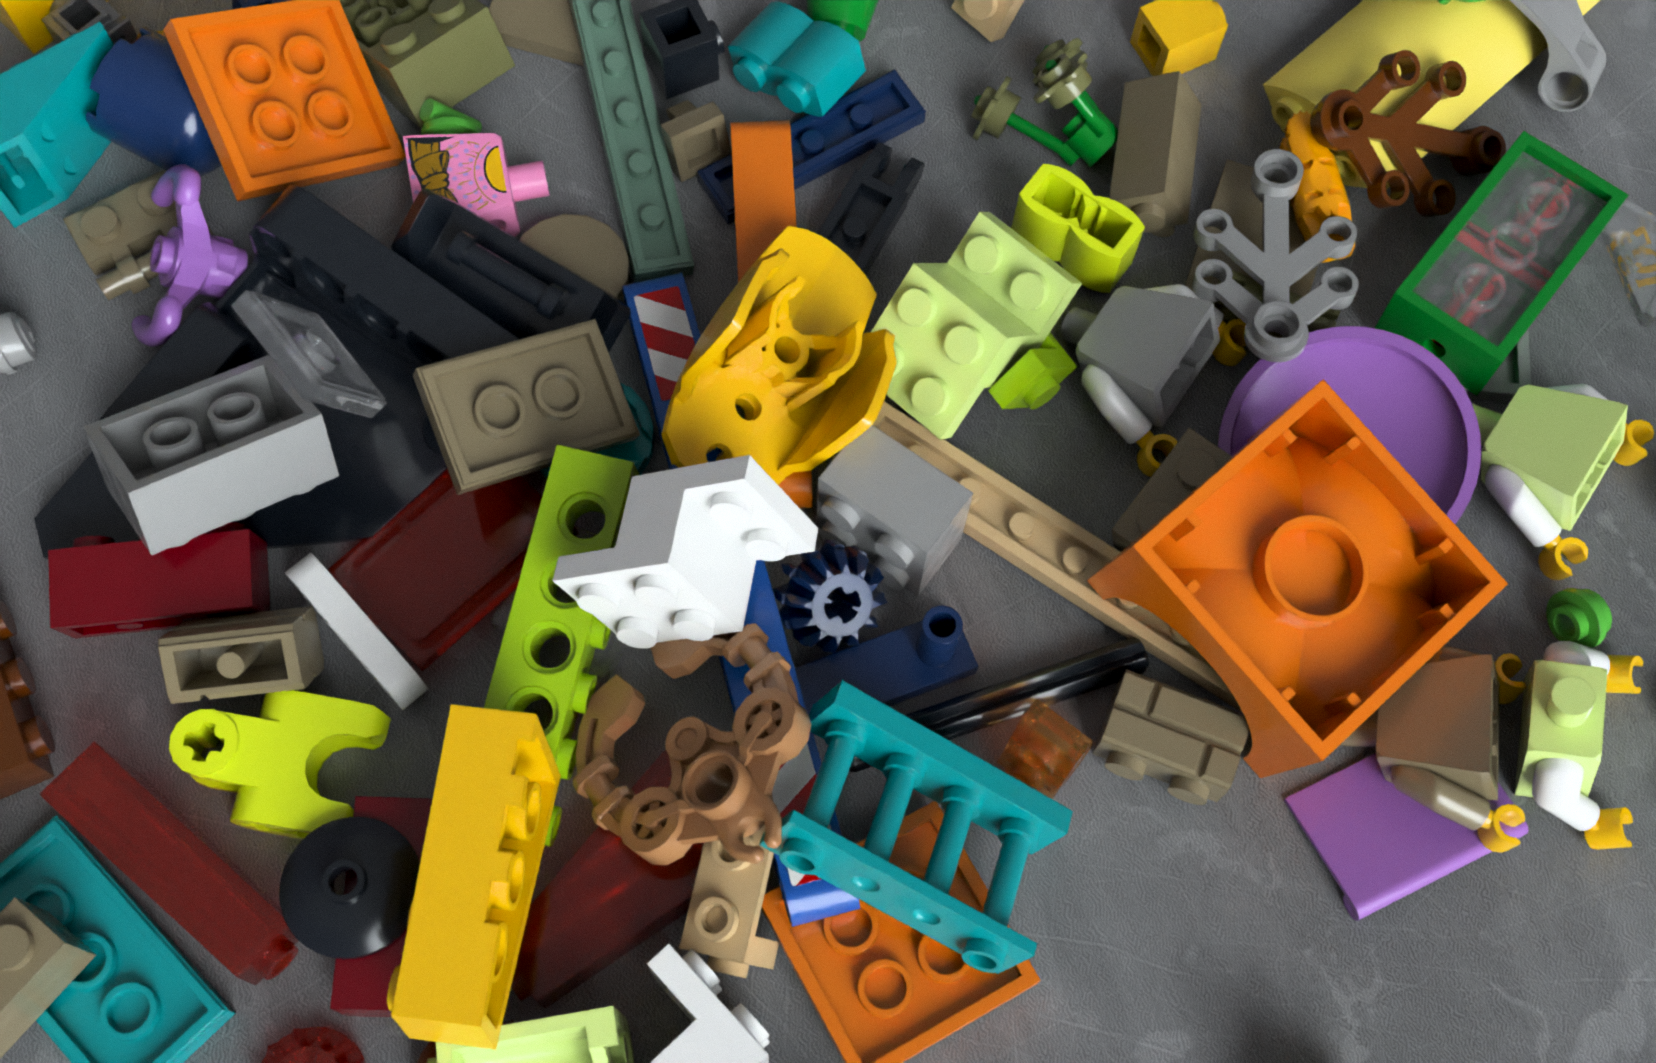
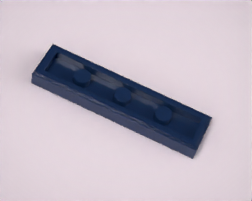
[697,69,926,225]

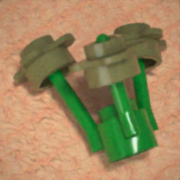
[971,38,1119,167]

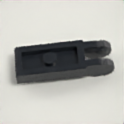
[817,142,925,275]

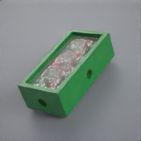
[1375,131,1629,396]

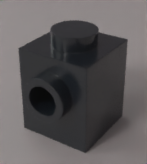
[640,0,725,99]

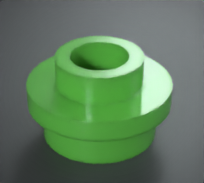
[1546,588,1612,648]

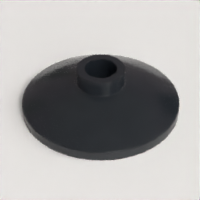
[279,817,420,959]

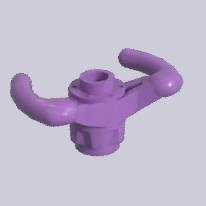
[131,164,248,347]

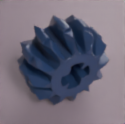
[772,539,888,654]

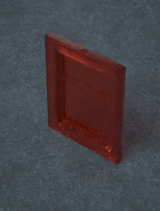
[327,469,579,672]

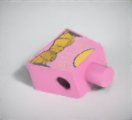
[403,133,550,237]

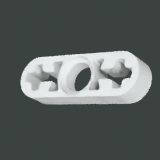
[284,552,429,711]

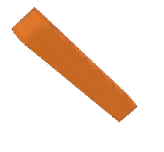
[730,120,813,508]

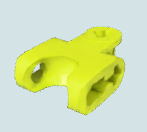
[169,690,391,839]

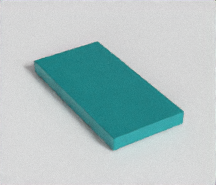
[0,815,236,1063]

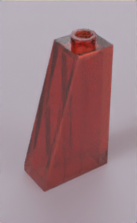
[39,741,299,986]
[511,750,704,1009]

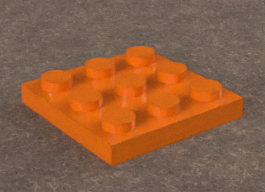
[163,0,406,202]
[761,801,1041,1063]

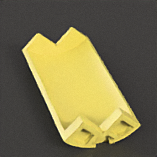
[1263,0,1600,189]

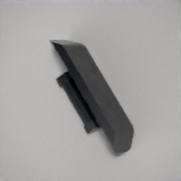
[391,188,630,353]

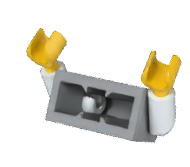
[1061,284,1246,477]

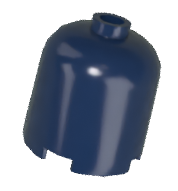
[86,26,221,177]

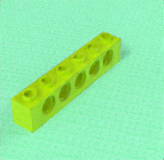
[484,444,640,847]

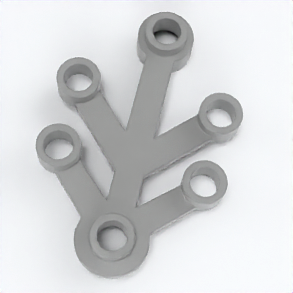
[1192,149,1359,362]

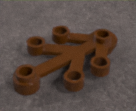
[1310,50,1506,217]

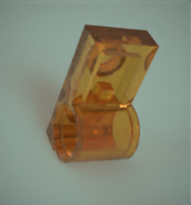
[997,699,1093,799]

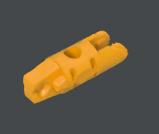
[1279,110,1355,263]

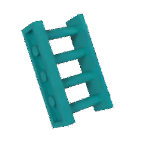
[759,680,1073,974]

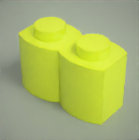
[1011,164,1145,293]

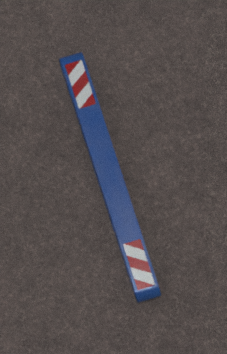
[622,273,860,927]

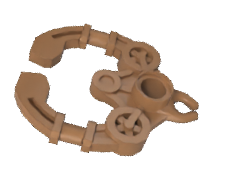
[572,623,812,865]

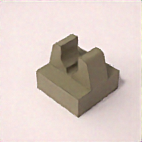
[661,100,732,182]

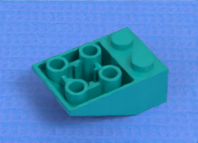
[0,22,114,228]

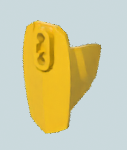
[661,226,897,485]

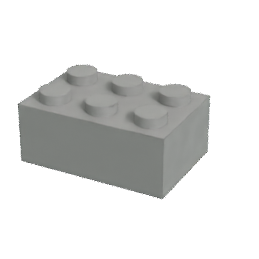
[83,354,339,556]

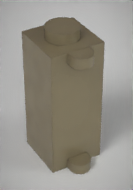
[1109,71,1202,237]

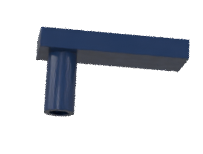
[795,605,979,735]

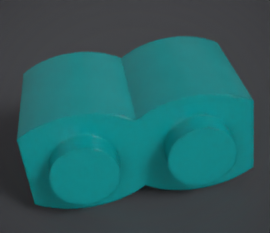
[727,1,866,117]

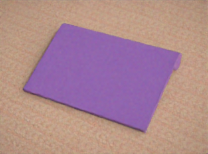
[1284,753,1529,921]

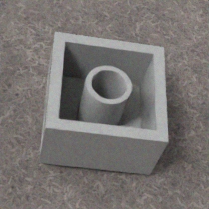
[816,425,973,597]

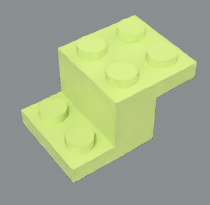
[871,212,1082,440]

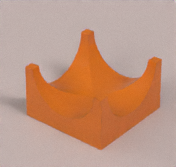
[1087,379,1508,778]

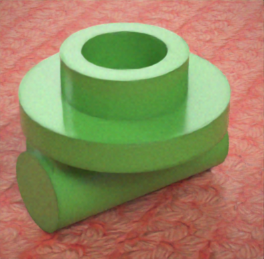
[420,98,482,135]

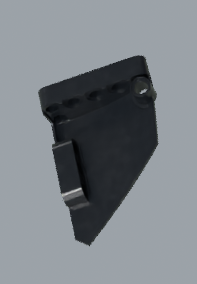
[34,185,520,559]

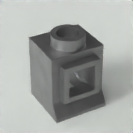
[41,0,139,44]

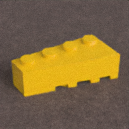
[387,704,561,1050]

